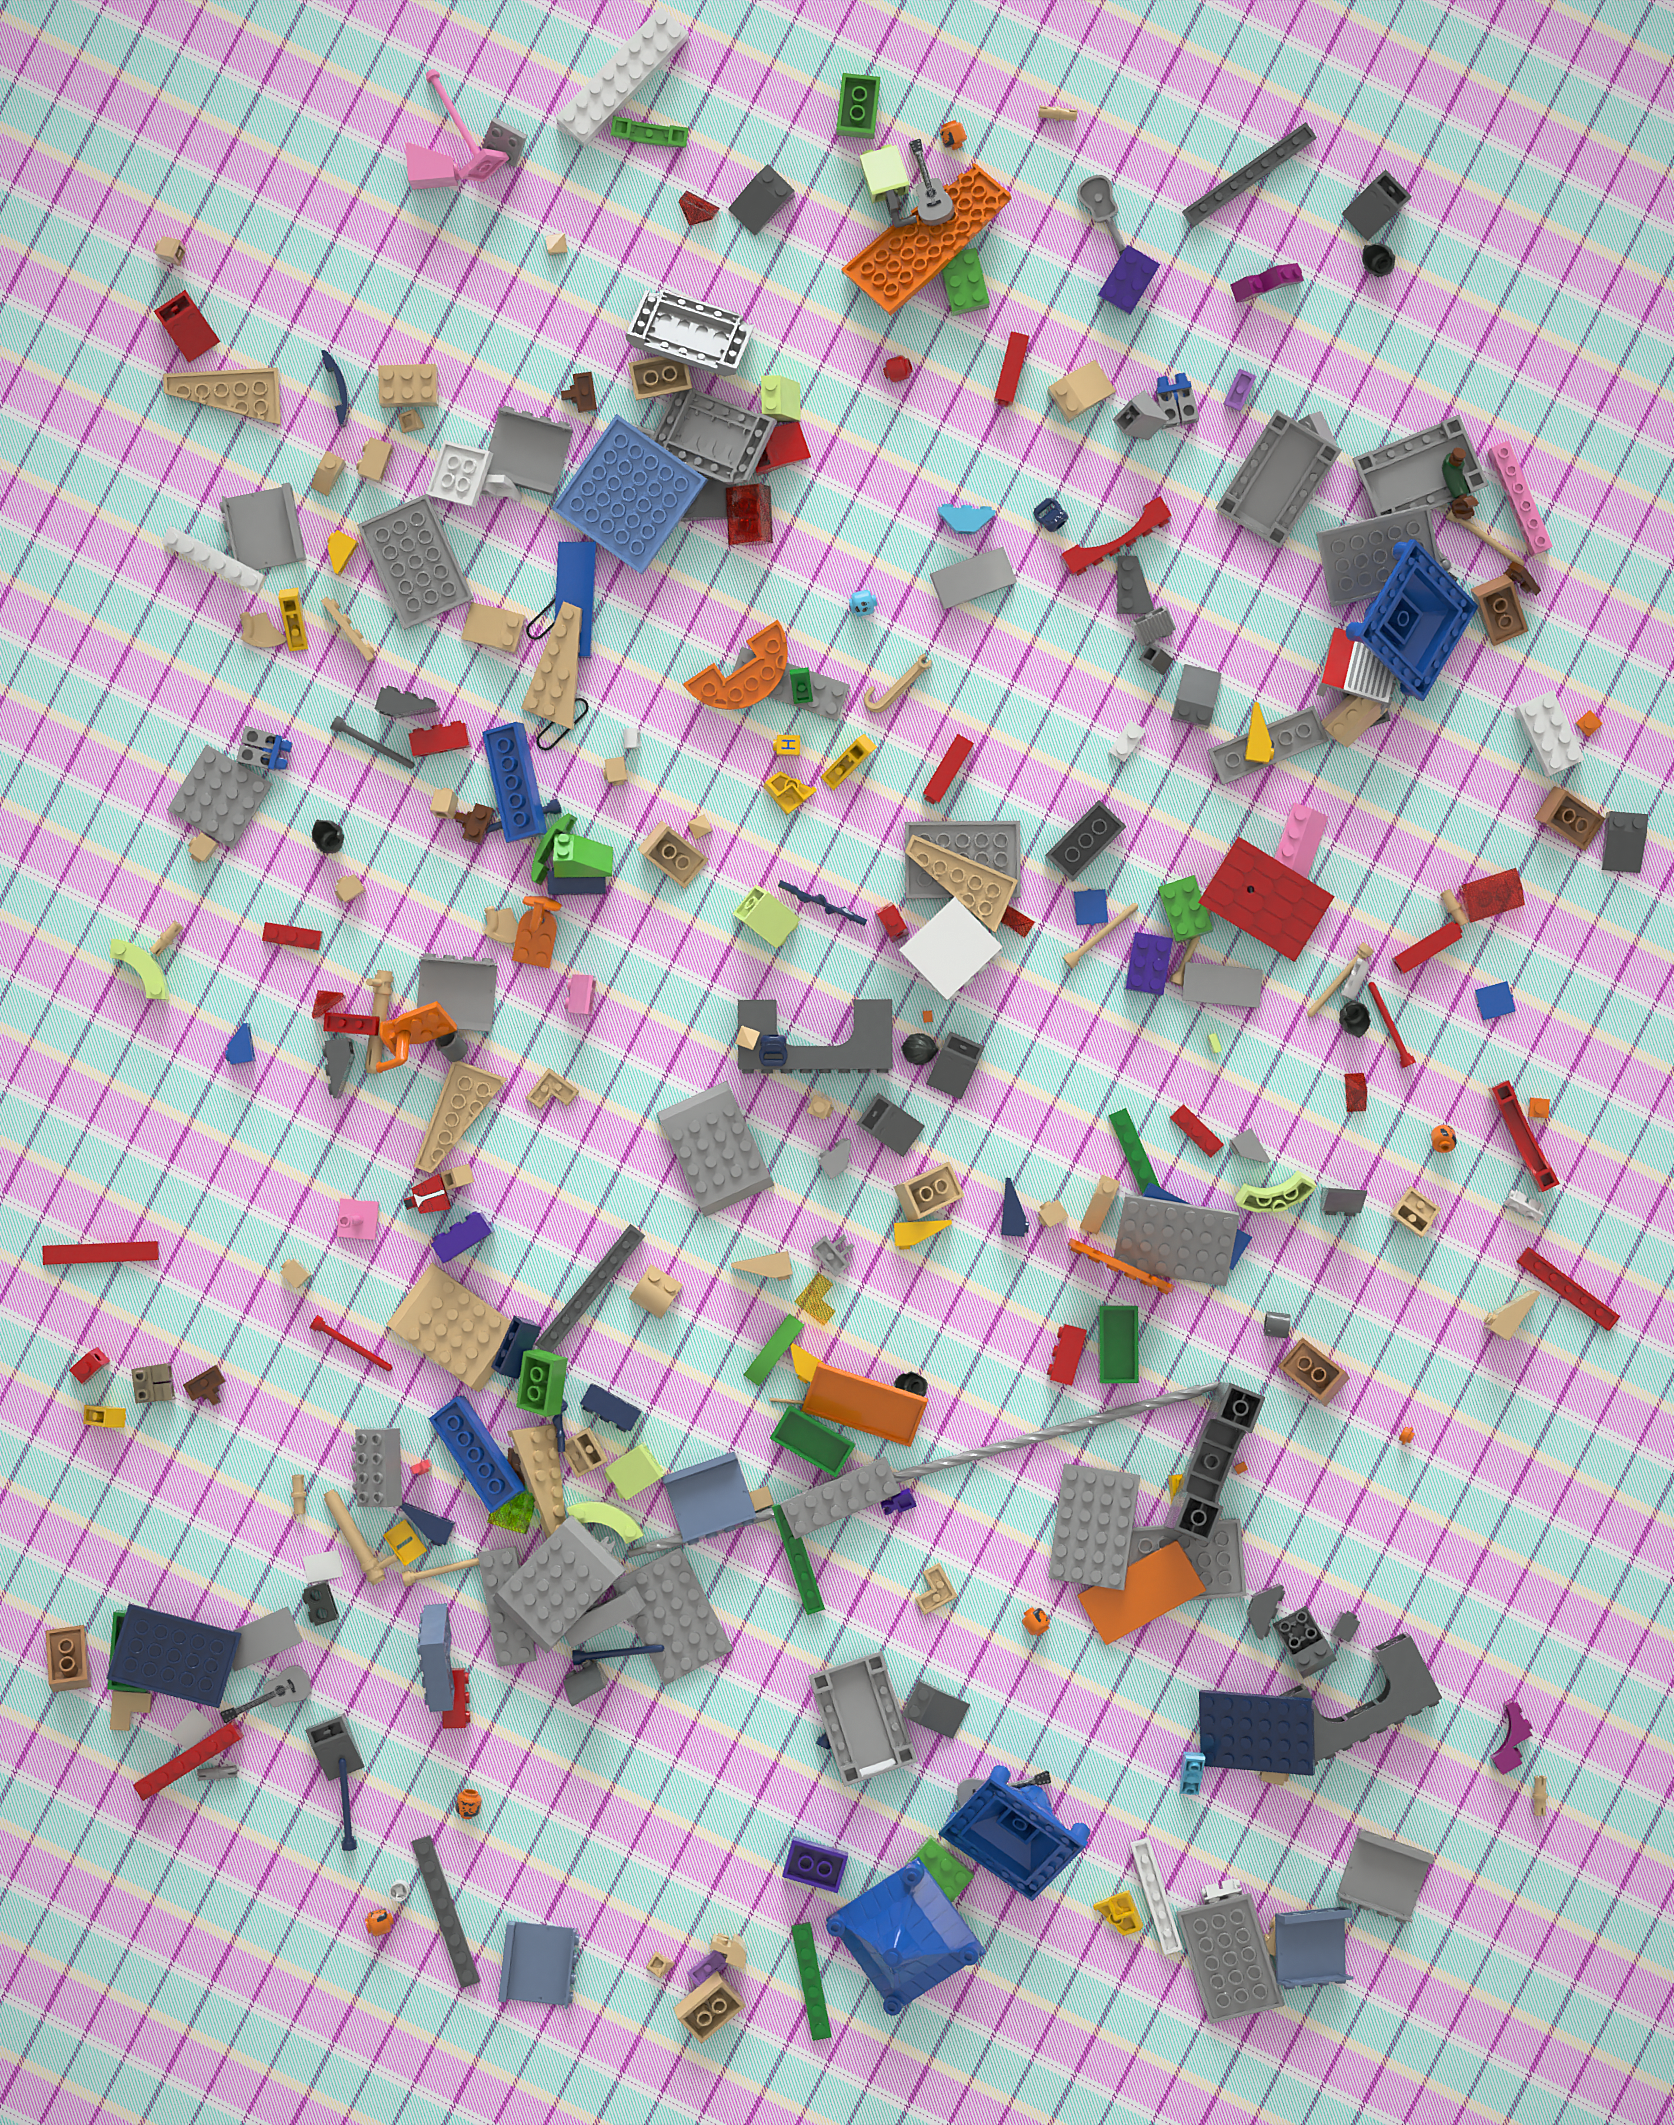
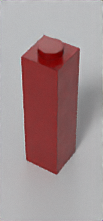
[994,331,1030,407]
[922,734,974,805]
[1391,921,1463,975]

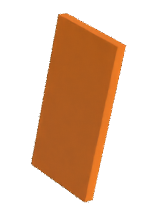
[801,1362,928,1447]
[1077,1539,1206,1645]

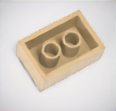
[378,364,439,408]
[673,1971,746,2044]

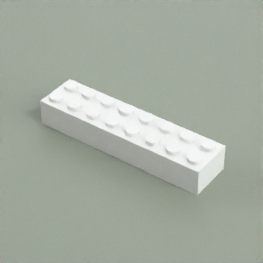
[556,6,689,148]

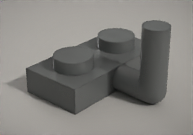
[885,189,917,228]

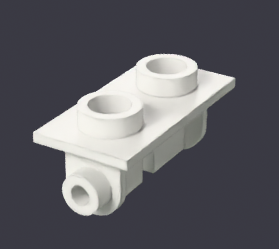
[1503,1190,1545,1222]
[1202,1878,1242,1904]

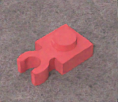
[410,1458,432,1476]

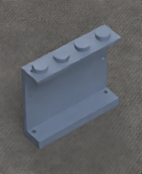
[661,1452,758,1546]
[1275,1906,1354,1989]
[498,1921,580,2009]

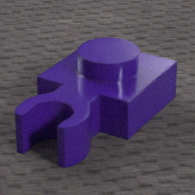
[881,1488,917,1515]

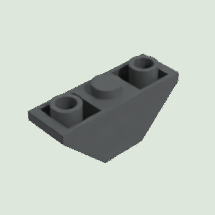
[1246,1583,1285,1641]

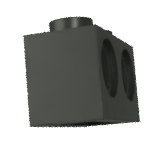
[302,1581,339,1626]

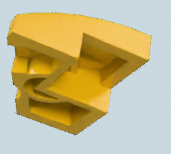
[763,771,817,815]
[1093,1890,1143,1936]

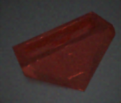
[679,190,720,226]
[1000,905,1035,938]
[312,990,347,1020]
[1344,1073,1368,1112]

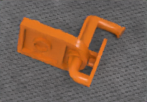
[512,896,562,969]
[376,1001,457,1073]

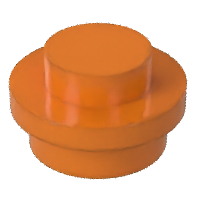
[1399,1427,1415,1445]

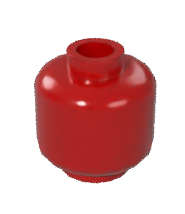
[883,355,913,383]

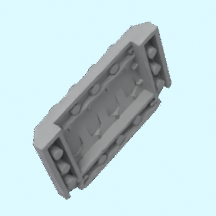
[625,290,754,377]
[652,387,777,485]

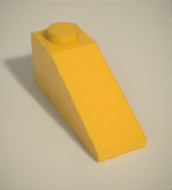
[278,587,308,652]
[1244,702,1274,764]
[821,734,877,791]
[894,1220,952,1250]

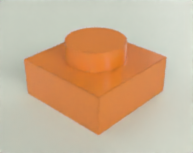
[1575,710,1603,737]
[1528,1097,1550,1118]

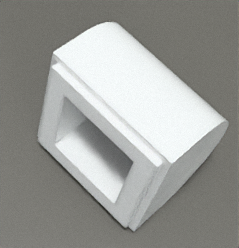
[623,728,641,749]

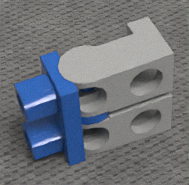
[1156,372,1199,429]
[236,725,293,771]

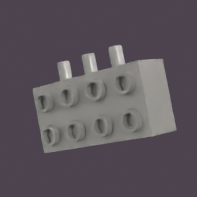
[351,1428,402,1508]

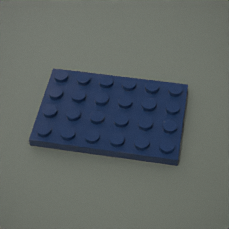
[106,1603,241,1709]
[1199,1690,1315,1776]

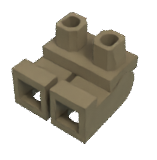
[131,1362,175,1404]

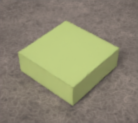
[1207,1033,1222,1053]

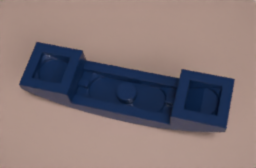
[321,350,349,428]

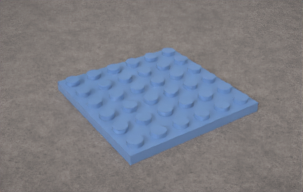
[551,414,708,575]

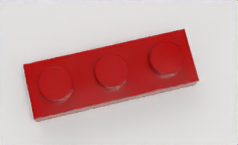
[262,922,322,950]
[323,1012,380,1036]
[1169,1104,1224,1158]

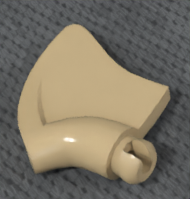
[240,612,287,648]
[483,906,519,943]

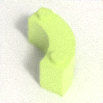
[110,939,169,1000]
[1234,1170,1317,1213]
[566,1501,645,1544]

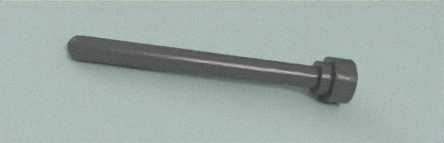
[330,715,415,769]

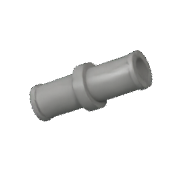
[197,1765,237,1781]

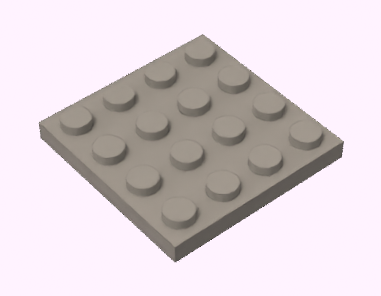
[167,744,273,850]

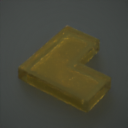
[794,1272,836,1326]

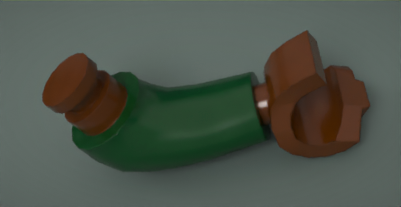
[1441,447,1479,520]

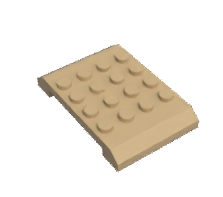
[386,1262,512,1392]

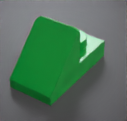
[790,667,813,704]

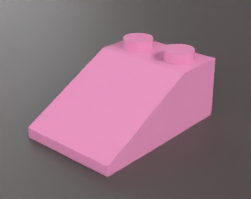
[565,974,597,1016]

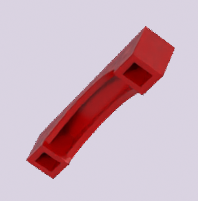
[1060,496,1172,576]
[1488,1080,1560,1192]
[133,1720,244,1801]

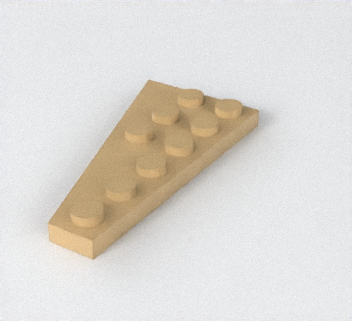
[163,367,281,426]
[521,601,583,730]
[905,834,1018,933]
[413,1061,508,1173]
[507,1424,566,1539]

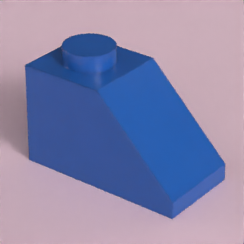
[225,1023,256,1065]

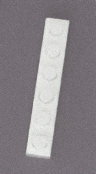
[161,526,267,594]
[1130,1837,1183,1955]

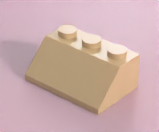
[628,356,692,401]
[1321,694,1389,748]

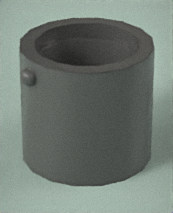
[435,1030,468,1062]
[1264,1311,1291,1339]

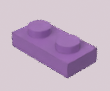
[1223,368,1257,412]
[687,1950,728,1987]

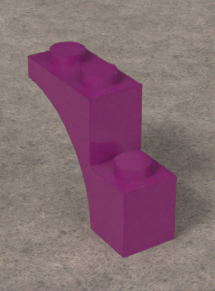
[1230,263,1304,303]
[1490,1699,1532,1775]

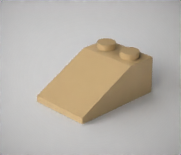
[1047,360,1116,423]
[461,602,527,655]
[637,820,709,889]
[893,1162,965,1221]
[731,1251,793,1281]
[1483,1289,1540,1341]

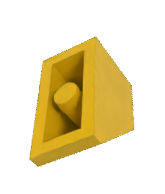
[327,530,359,577]
[790,1342,825,1384]
[83,1405,126,1428]

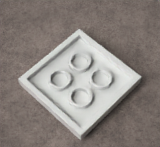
[426,440,494,508]

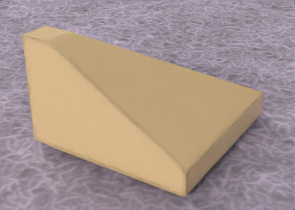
[546,233,568,255]
[398,409,425,433]
[687,814,713,839]
[735,1026,760,1050]
[646,1951,675,1978]

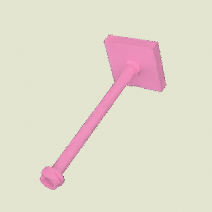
[426,69,509,182]
[337,1198,379,1240]

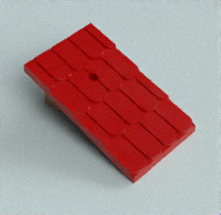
[1198,836,1335,962]

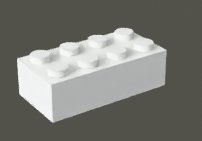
[1514,690,1585,778]

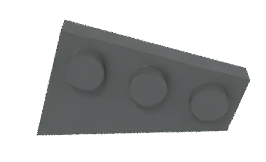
[1117,556,1154,614]

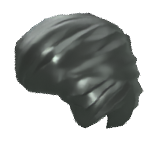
[1362,243,1396,277]
[312,819,344,854]
[1339,1000,1371,1038]
[901,1033,939,1065]
[893,1371,928,1397]

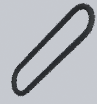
[526,597,556,640]
[536,698,589,751]

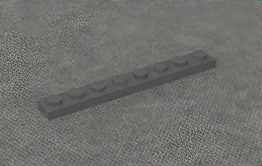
[1182,122,1317,228]
[535,1224,646,1353]
[411,1835,480,1988]

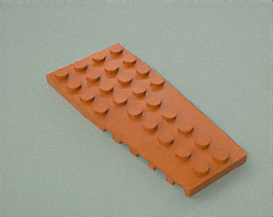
[841,163,1012,316]

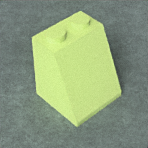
[860,144,909,204]
[761,375,801,422]
[732,884,801,949]
[604,1442,665,1501]

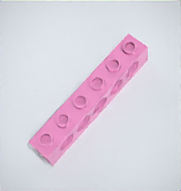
[1487,440,1553,557]

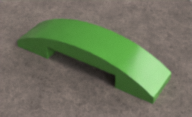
[610,116,689,148]
[531,813,578,885]
[743,1313,804,1386]

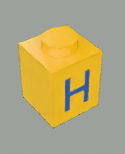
[773,735,800,756]

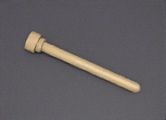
[1445,508,1525,566]
[1062,903,1138,969]
[1169,908,1211,987]
[1307,942,1374,1017]
[402,1557,480,1587]

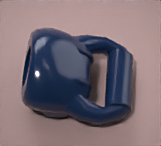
[1033,498,1069,533]
[759,1034,788,1066]

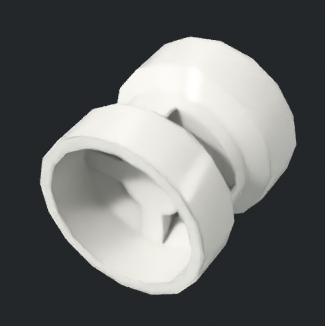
[389,1879,410,1902]

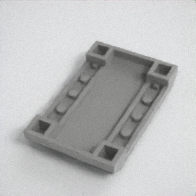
[1215,409,1342,548]
[1352,415,1489,517]
[657,1081,774,1217]
[492,1515,627,1653]
[808,1651,918,1787]

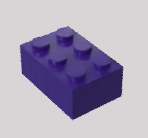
[1097,245,1161,315]
[1124,932,1173,996]
[431,1211,495,1263]
[782,1836,848,1893]

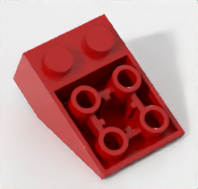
[153,290,221,363]
[755,421,811,477]

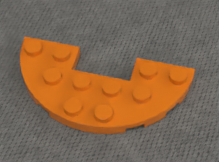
[683,619,788,710]
[1068,1238,1175,1295]

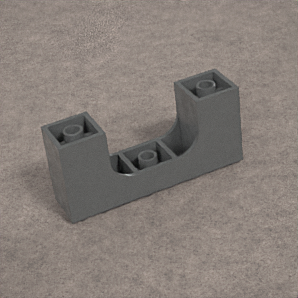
[738,999,893,1074]
[1163,1382,1266,1543]
[1278,1631,1442,1766]

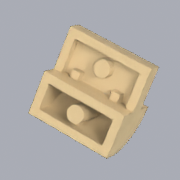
[1389,1186,1441,1238]
[629,1264,683,1319]
[562,1427,608,1478]
[710,1933,747,1969]

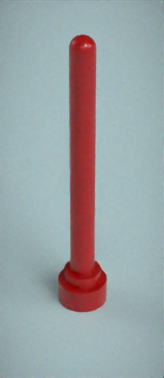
[1368,982,1416,1069]
[309,1315,392,1371]

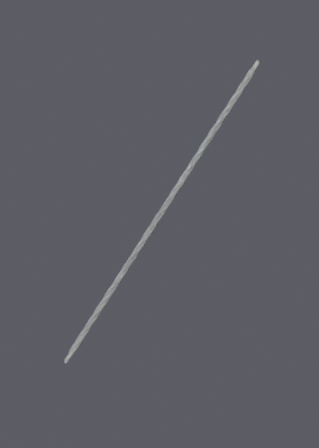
[627,1381,1219,1558]

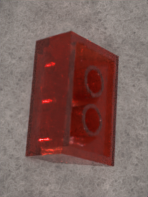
[726,483,773,546]
[1458,868,1525,923]

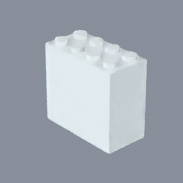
[899,897,1003,1001]

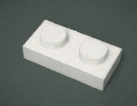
[1109,720,1146,762]

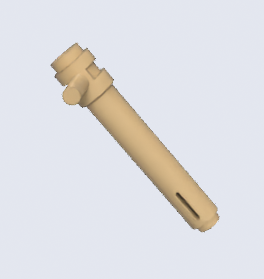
[365,970,394,1074]
[323,1489,399,1586]

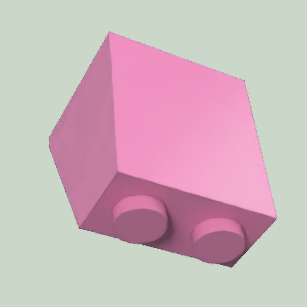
[405,142,461,190]

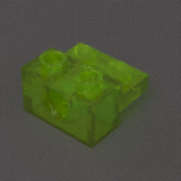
[487,1493,535,1534]

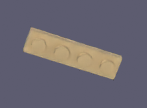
[321,596,376,663]

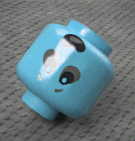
[848,590,878,617]

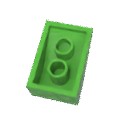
[553,834,613,877]

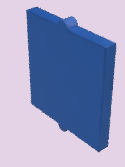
[1074,889,1108,926]
[1475,981,1516,1020]

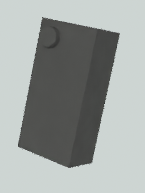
[1045,800,1127,882]

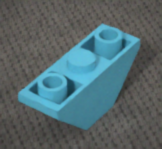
[938,504,996,535]
[1179,1752,1205,1795]

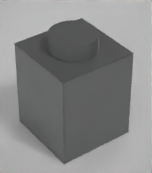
[1139,643,1174,675]
[1330,1610,1360,1643]

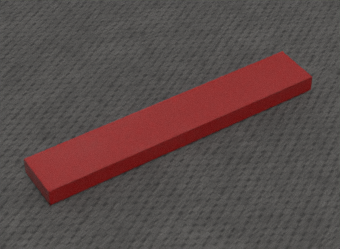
[42,1241,159,1265]
[1516,1246,1620,1331]

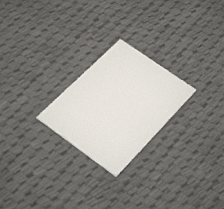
[303,1550,343,1583]
[170,1707,214,1750]

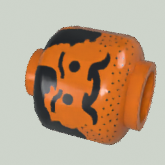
[939,120,967,150]
[1431,1125,1457,1153]
[1022,1607,1050,1637]
[455,1789,482,1819]
[365,1908,394,1937]

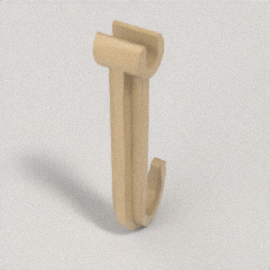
[864,654,932,713]

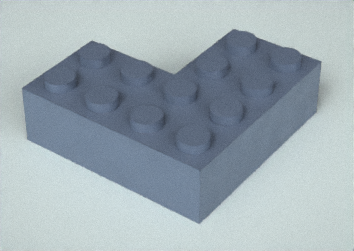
[417,1603,455,1712]

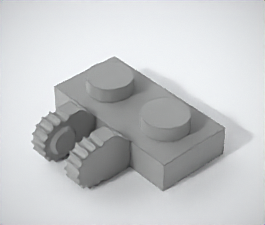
[811,1234,855,1277]

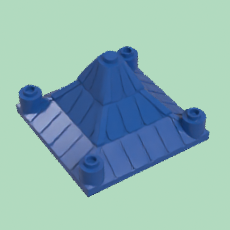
[1346,539,1479,701]
[938,1765,1091,1901]
[826,1857,986,2016]

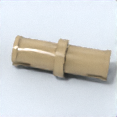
[1038,105,1078,122]
[1440,889,1469,927]
[150,920,184,957]
[291,1474,307,1514]
[1532,1775,1548,1816]

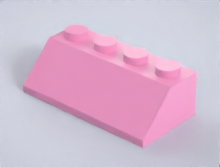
[1273,802,1328,879]

